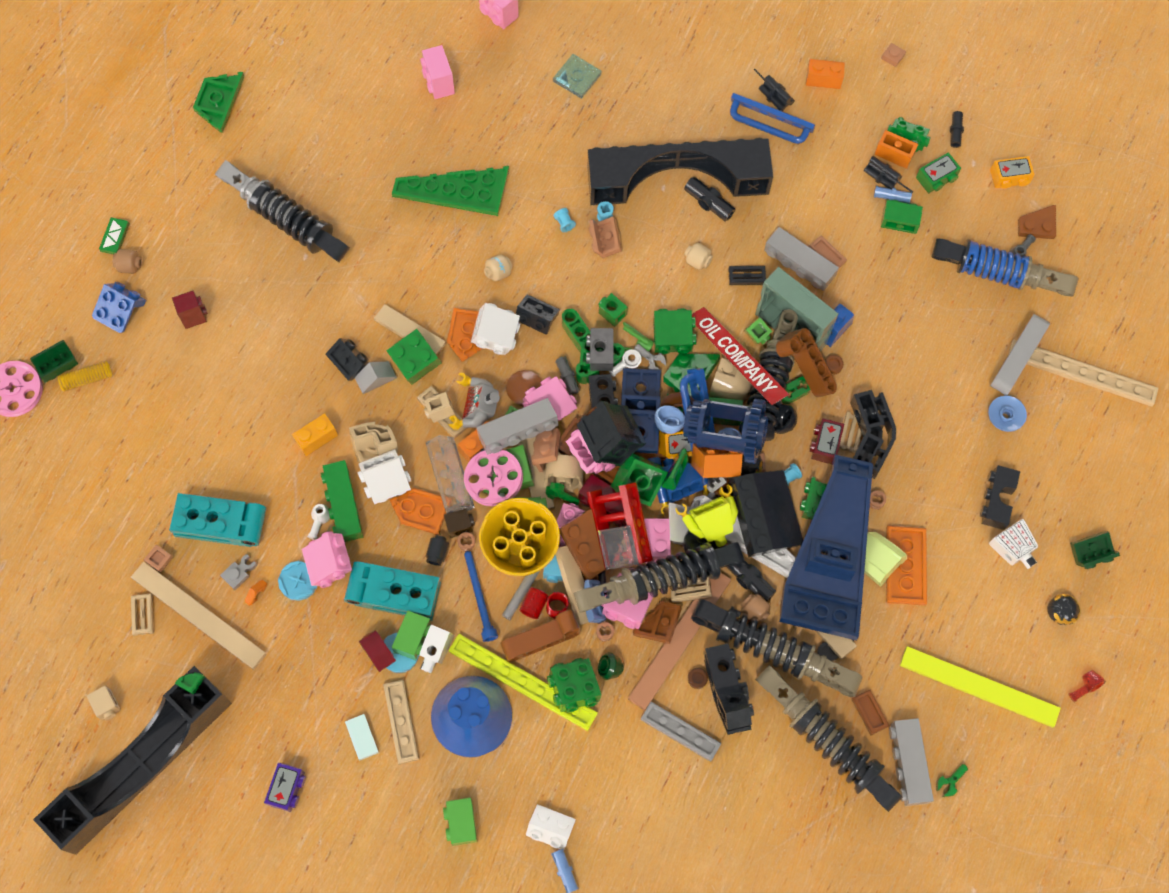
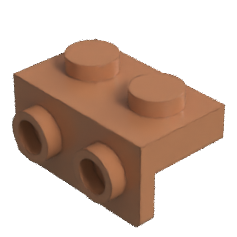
[589,217,622,258]
[531,428,560,472]

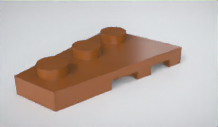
[559,509,605,580]

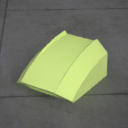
[864,532,907,587]

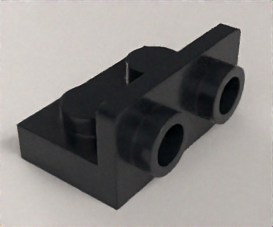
[516,294,560,335]
[325,338,368,381]

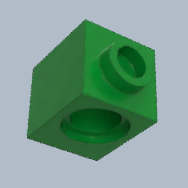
[598,293,628,327]

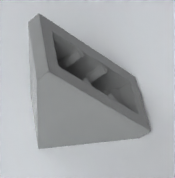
[355,361,397,394]

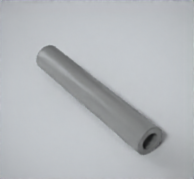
[502,571,540,620]

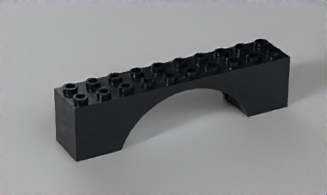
[587,138,773,206]
[33,666,232,855]

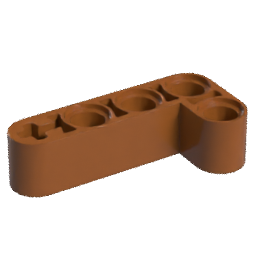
[776,328,837,397]
[500,610,580,662]

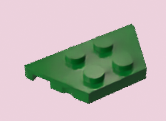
[193,72,244,133]
[663,354,720,397]

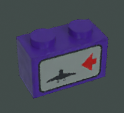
[264,763,306,812]

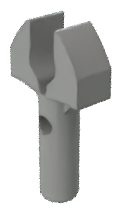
[634,344,666,370]

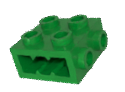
[653,308,696,354]
[547,658,602,713]

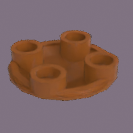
[506,370,542,407]

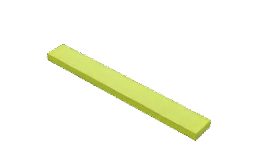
[448,634,598,731]
[900,646,1061,728]

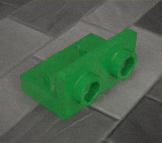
[800,477,827,520]

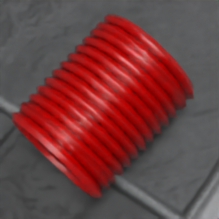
[519,587,549,619]
[546,592,569,619]

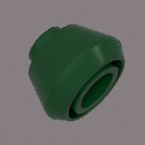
[598,652,624,680]

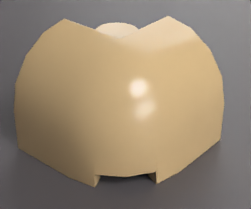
[709,358,752,401]
[349,422,398,463]

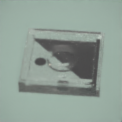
[598,525,639,570]

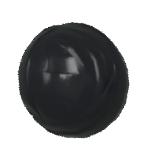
[773,405,797,434]

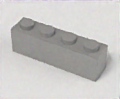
[764,227,839,291]
[476,398,558,455]
[889,718,934,806]

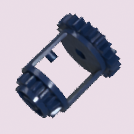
[683,399,768,464]

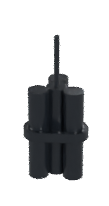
[754,69,795,111]
[864,156,913,193]

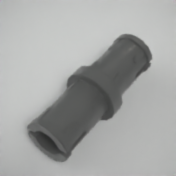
[555,356,580,395]

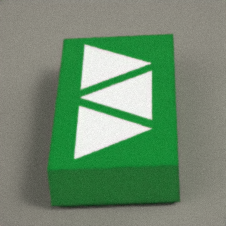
[99,217,130,255]

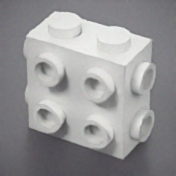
[471,303,520,355]
[358,449,411,504]

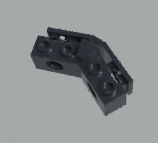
[850,390,896,479]
[703,643,754,735]

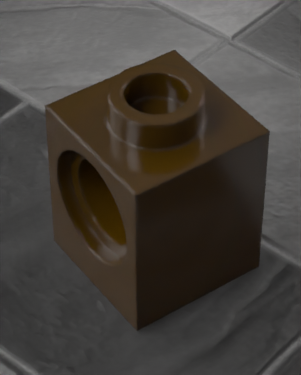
[444,509,475,538]

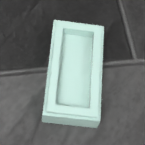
[345,714,379,761]

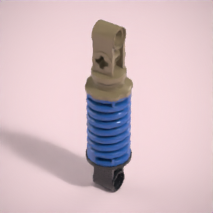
[931,238,1079,297]

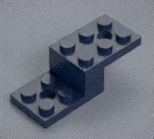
[621,368,661,454]

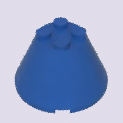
[431,676,512,758]

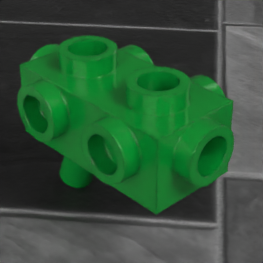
[887,117,931,152]

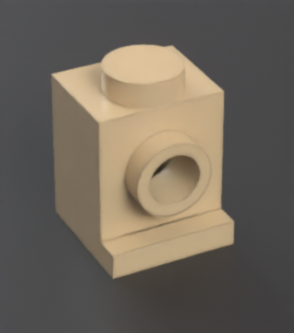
[424,392,456,423]

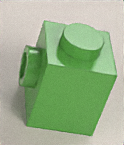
[744,318,772,345]

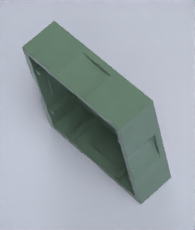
[755,267,839,351]

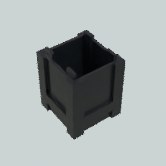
[576,401,647,466]

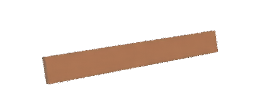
[628,572,731,711]

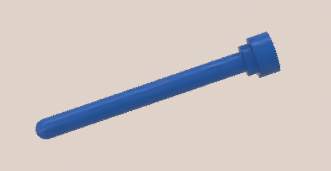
[464,551,498,642]

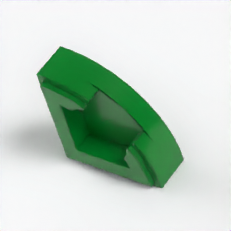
[175,673,205,695]

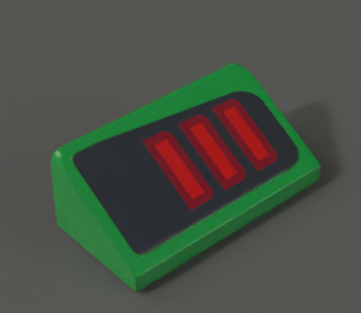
[661,448,688,490]

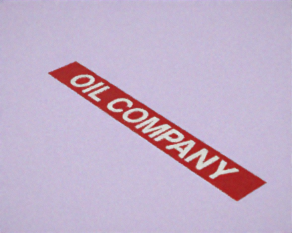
[692,307,789,405]

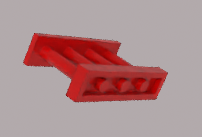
[587,482,653,569]

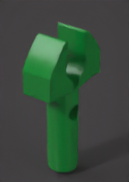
[545,482,579,505]
[936,764,968,797]

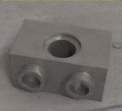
[586,328,613,371]

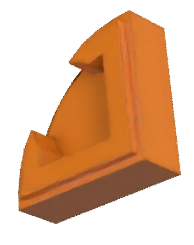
[245,580,267,606]

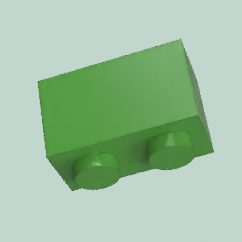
[392,611,431,661]
[443,798,477,846]

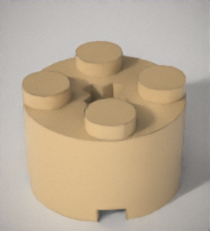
[544,453,584,494]

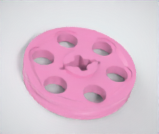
[0,361,43,417]
[464,450,523,506]

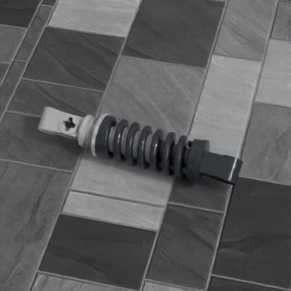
[215,160,350,263]

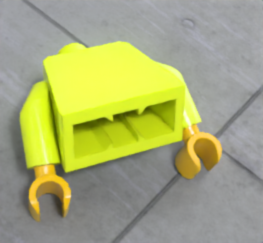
[675,485,738,547]

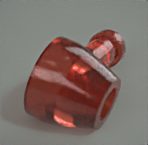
[1068,670,1106,702]

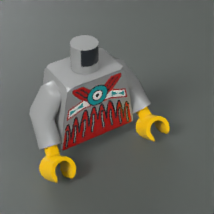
[448,373,500,430]

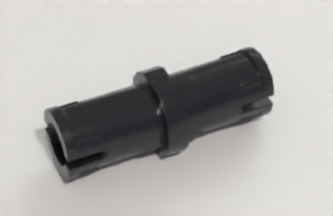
[950,111,964,148]

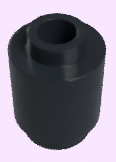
[425,535,449,566]

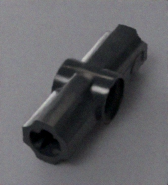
[684,177,736,222]
[726,561,776,602]

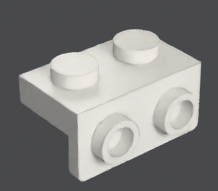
[526,804,576,850]

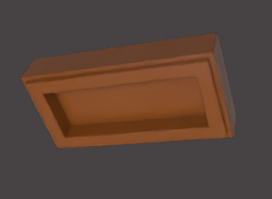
[851,690,890,736]

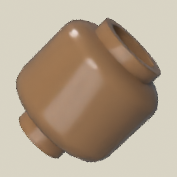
[112,249,142,274]
[741,594,770,622]

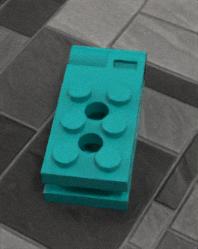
[169,493,267,547]
[344,561,441,621]

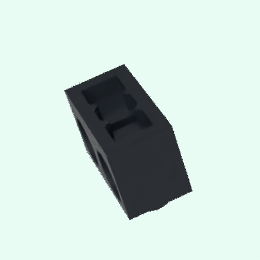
[588,374,618,409]

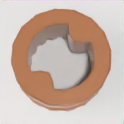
[870,490,886,510]
[457,532,475,551]
[596,622,614,642]

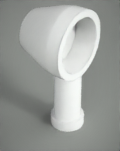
[609,349,641,377]
[307,504,330,540]

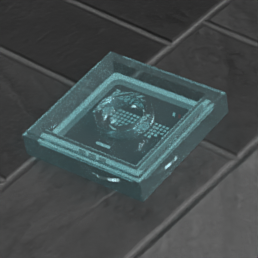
[553,54,602,99]

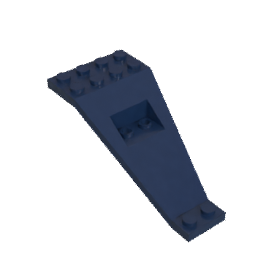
[779,454,873,641]

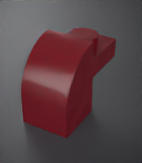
[359,630,396,672]

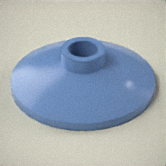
[988,396,1027,432]

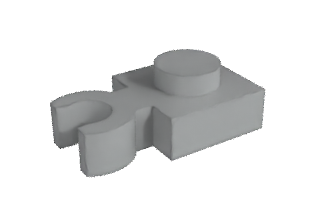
[220,554,257,590]

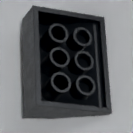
[728,470,803,558]

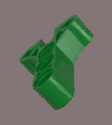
[562,309,624,384]

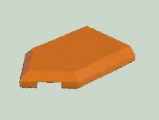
[447,308,483,362]
[389,488,451,535]

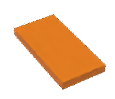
[886,526,927,606]

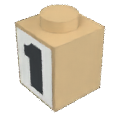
[87,686,120,720]

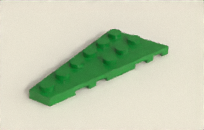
[392,166,510,216]

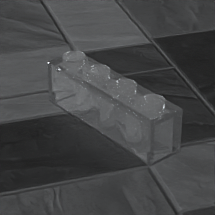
[425,435,475,514]

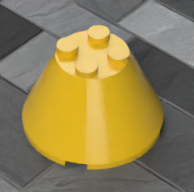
[479,498,560,576]

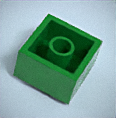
[386,329,442,385]
[611,454,668,507]

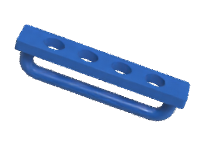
[730,93,815,144]
[680,368,715,451]

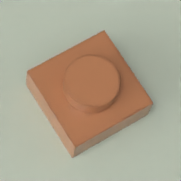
[881,43,906,67]
[144,545,173,573]

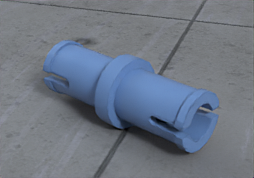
[874,186,912,204]
[551,849,579,893]

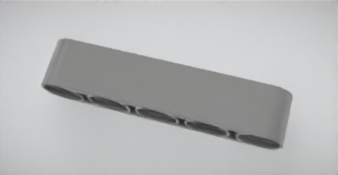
[990,314,1050,396]

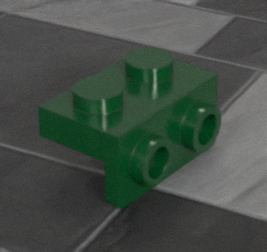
[30,340,78,383]
[1070,531,1120,569]

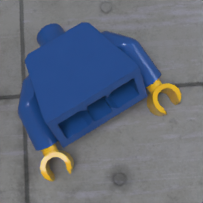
[657,458,708,517]

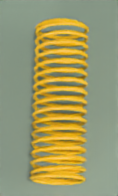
[57,361,112,392]

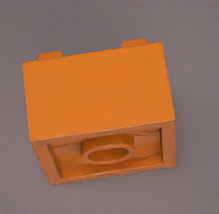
[691,443,743,478]

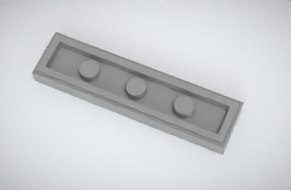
[641,702,722,762]

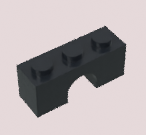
[980,465,1020,530]

